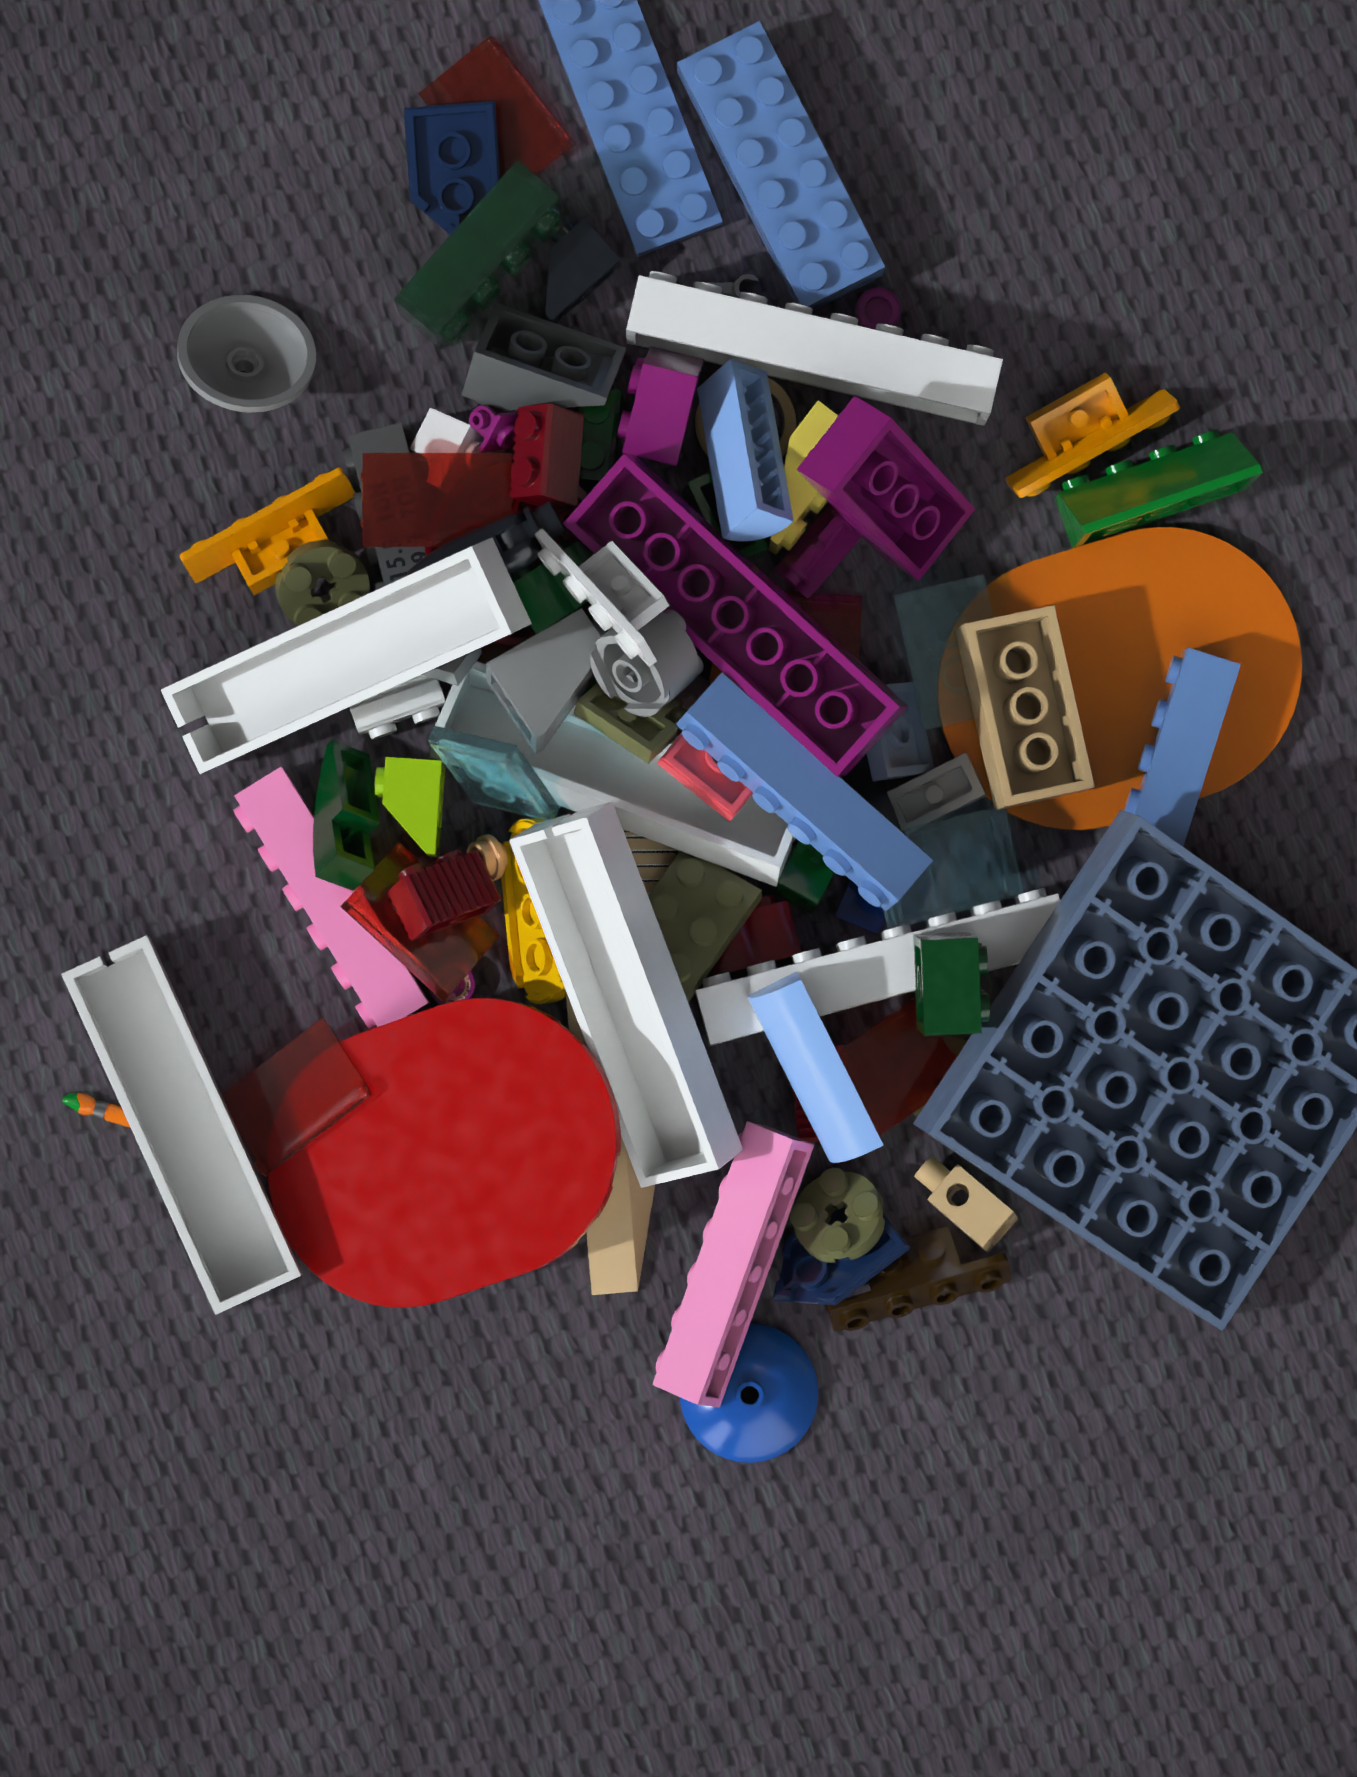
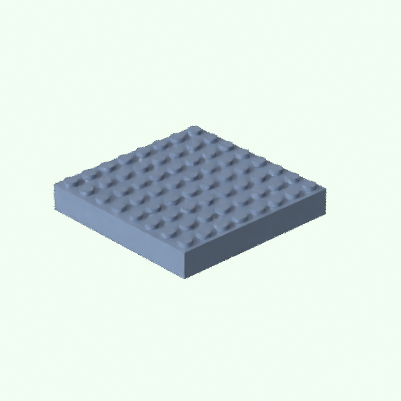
[913,810,1357,1331]

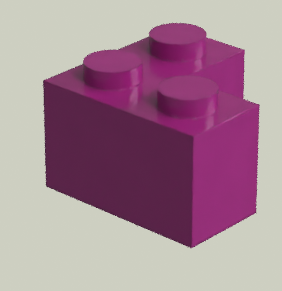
[617,346,704,466]

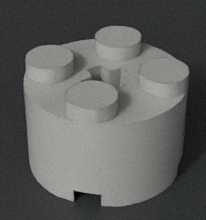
[590,609,704,717]

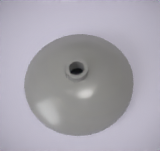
[177,295,316,413]

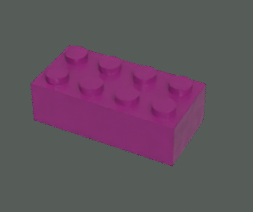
[796,396,975,581]

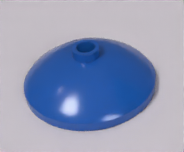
[680,1323,818,1463]

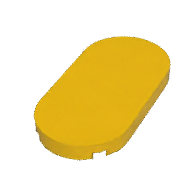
[501,818,567,1004]

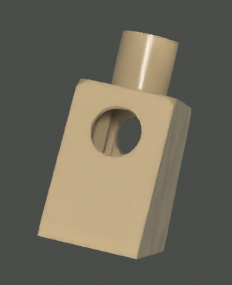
[914,1156,1018,1253]

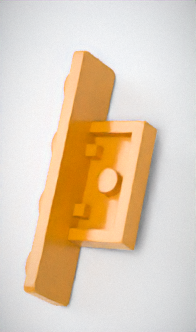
[1005,373,1180,498]
[179,467,355,596]

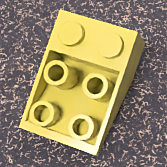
[768,400,838,555]

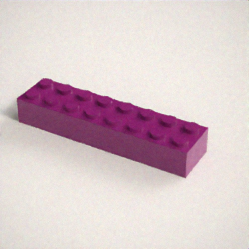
[563,454,908,777]

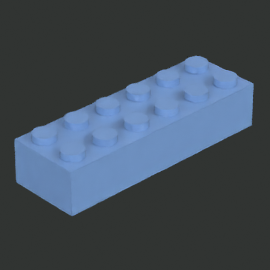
[677,21,885,311]

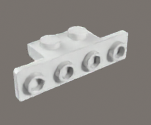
[535,529,669,667]

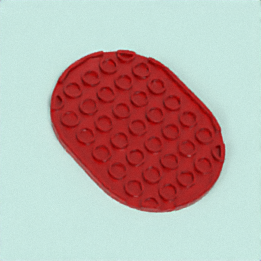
[268,998,621,1308]

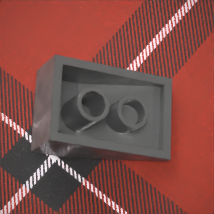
[461,303,627,411]

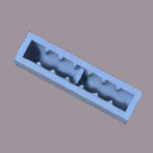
[697,358,794,541]
[747,971,883,1163]

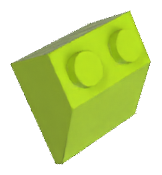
[375,757,446,858]

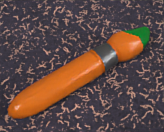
[62,1092,131,1128]

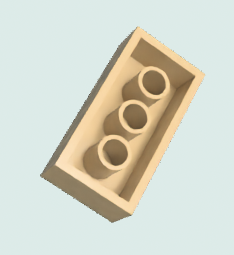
[955,605,1095,811]

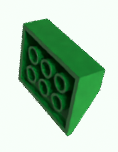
[1054,429,1263,548]

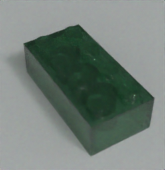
[394,160,562,349]

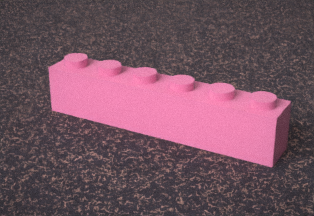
[233,766,430,1030]
[652,1121,814,1408]

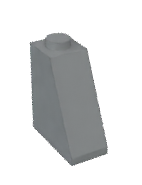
[486,608,606,754]

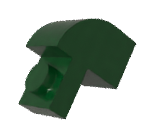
[771,841,835,914]

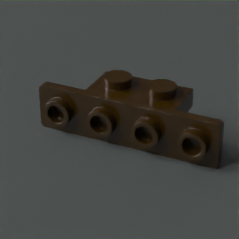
[827,1226,1012,1331]

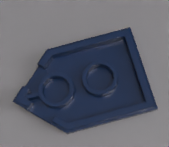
[404,101,502,243]
[773,1208,910,1305]

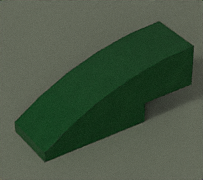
[313,740,380,891]

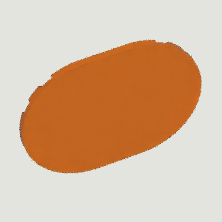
[937,527,1302,831]

